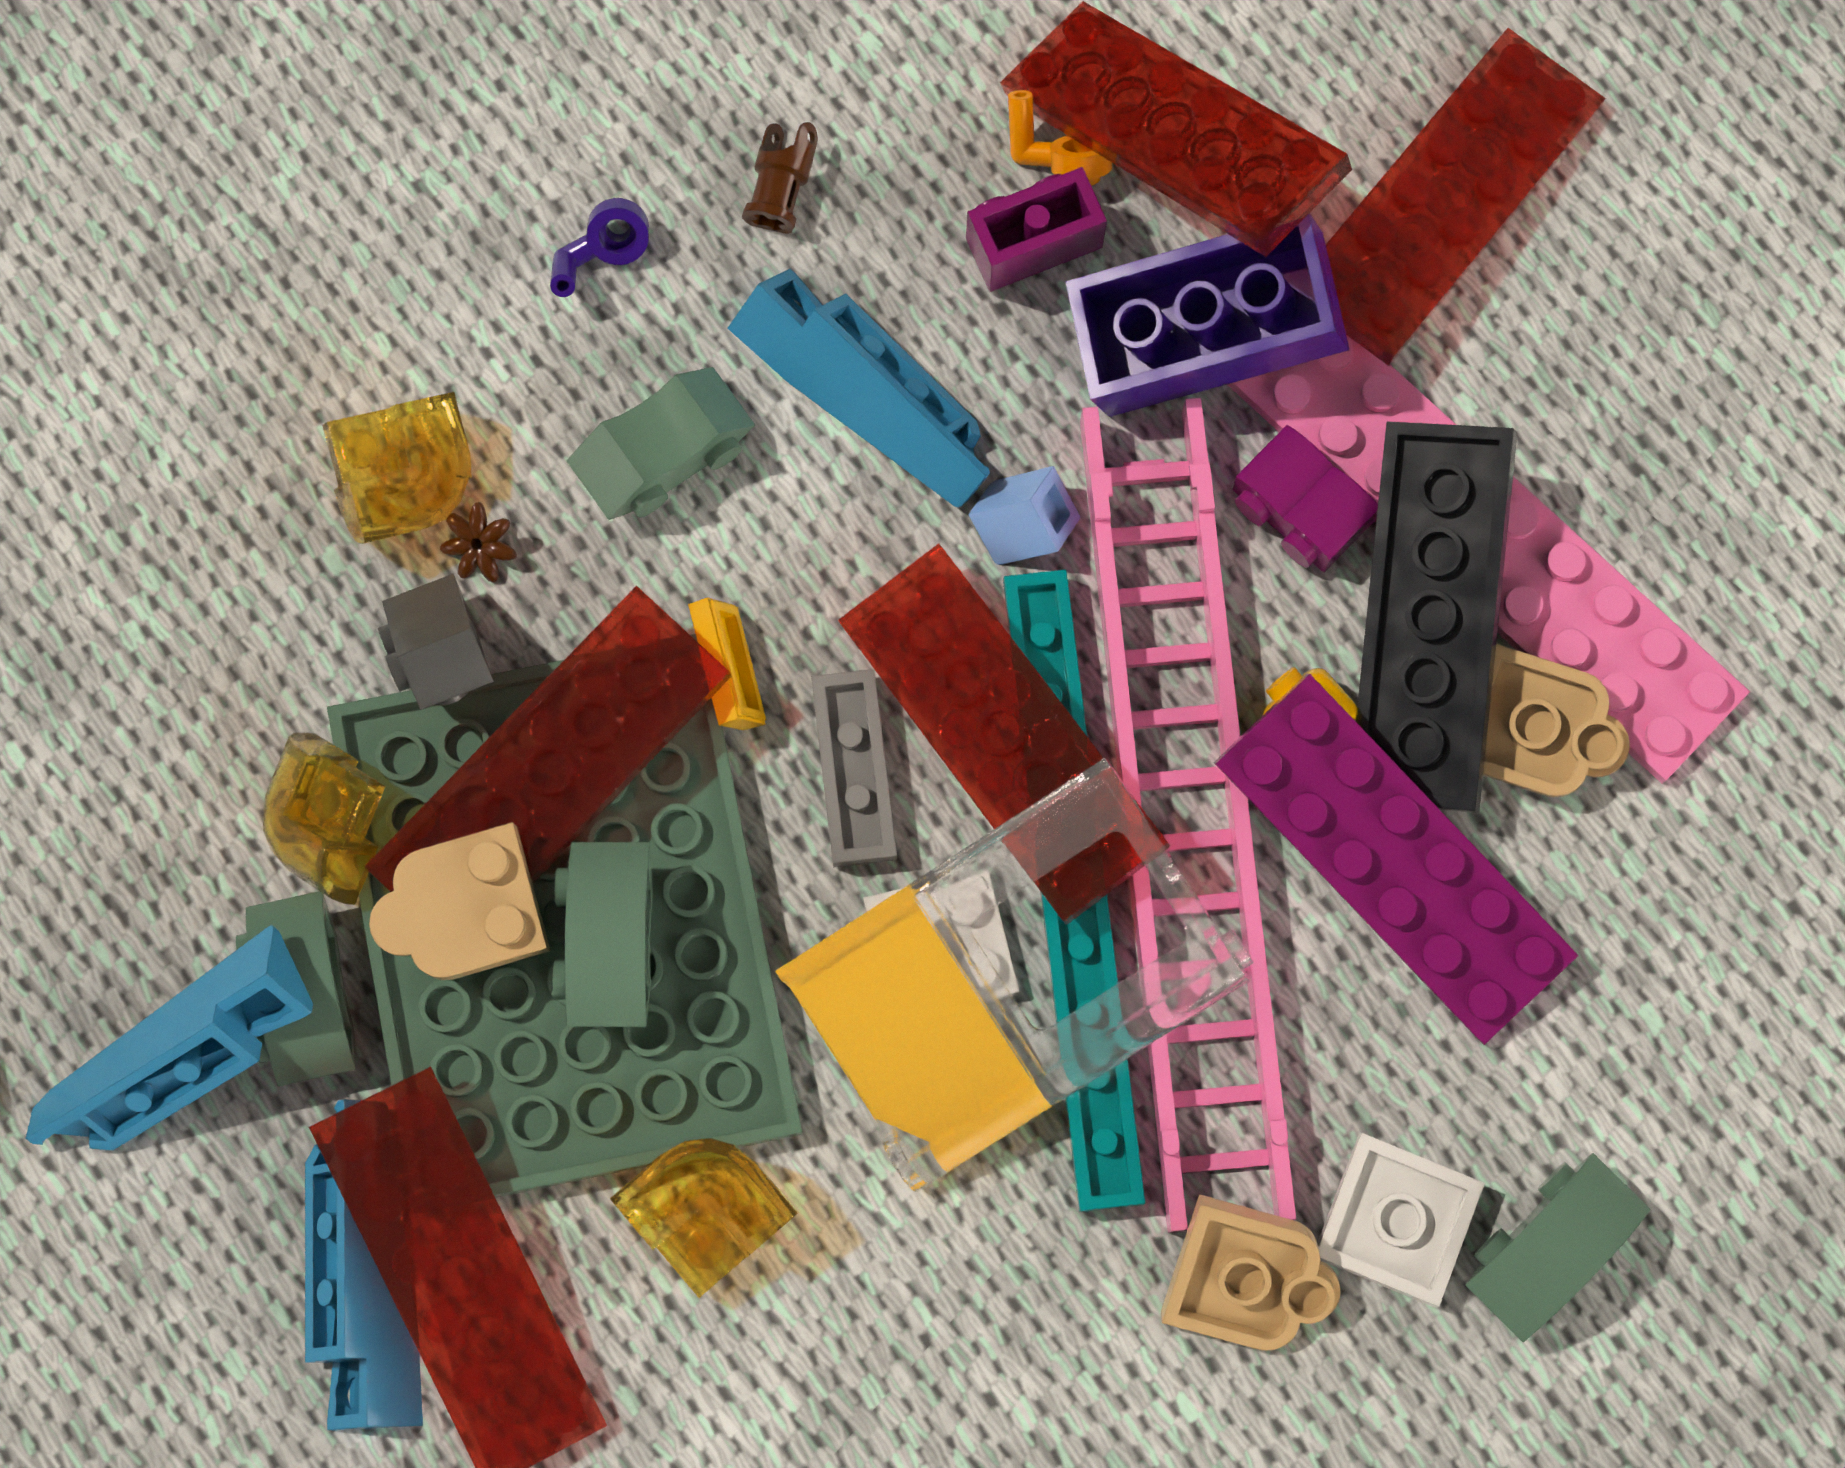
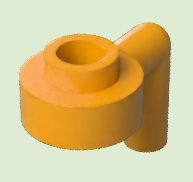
[1008,90,1112,186]

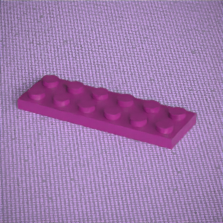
[1213,673,1579,1045]

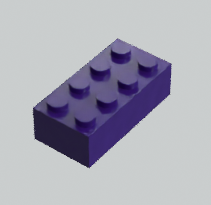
[1065,211,1349,417]

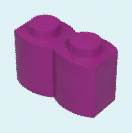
[1232,425,1378,573]

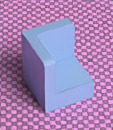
[968,466,1081,565]

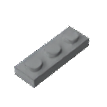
[811,669,897,868]

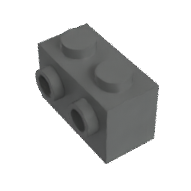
[378,573,494,710]

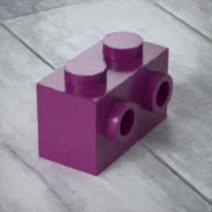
[966,167,1107,293]

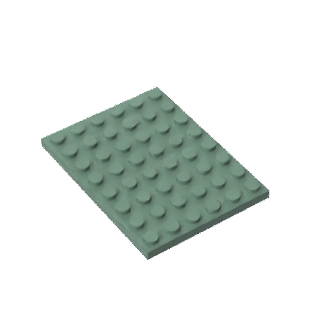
[327,634,803,1214]

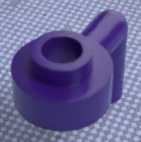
[550,198,649,297]

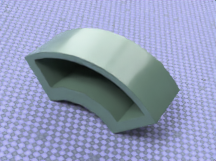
[566,367,755,520]
[553,842,653,1027]
[236,891,356,1087]
[1466,1153,1651,1343]

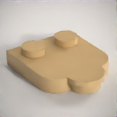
[1483,644,1630,797]
[369,822,551,980]
[1161,1194,1340,1350]

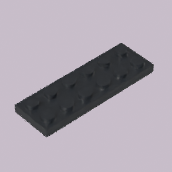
[1356,421,1517,813]

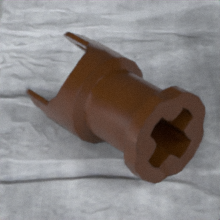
[742,122,818,234]

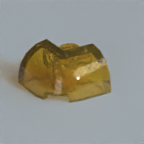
[322,392,472,544]
[263,733,386,905]
[610,1138,799,1298]

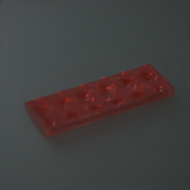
[1000,1,1352,257]
[1326,28,1606,366]
[838,543,1170,925]
[364,585,732,892]
[309,1067,607,1468]

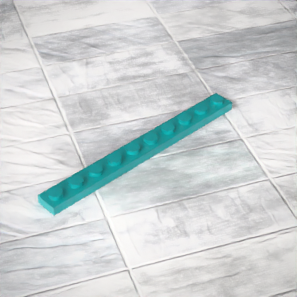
[1003,570,1146,1212]

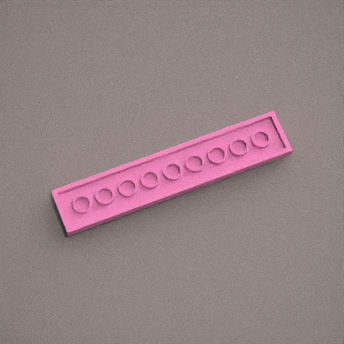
[1227,322,1750,784]

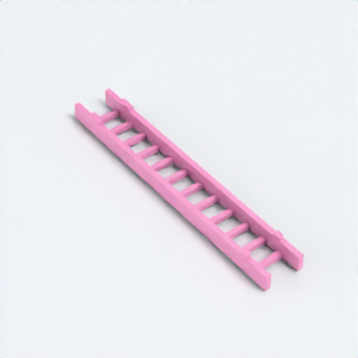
[1080,398,1296,1233]

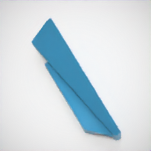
[727,269,990,508]
[25,925,313,1150]
[305,1099,423,1430]

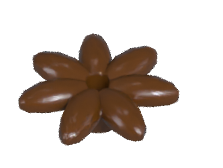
[440,502,517,583]

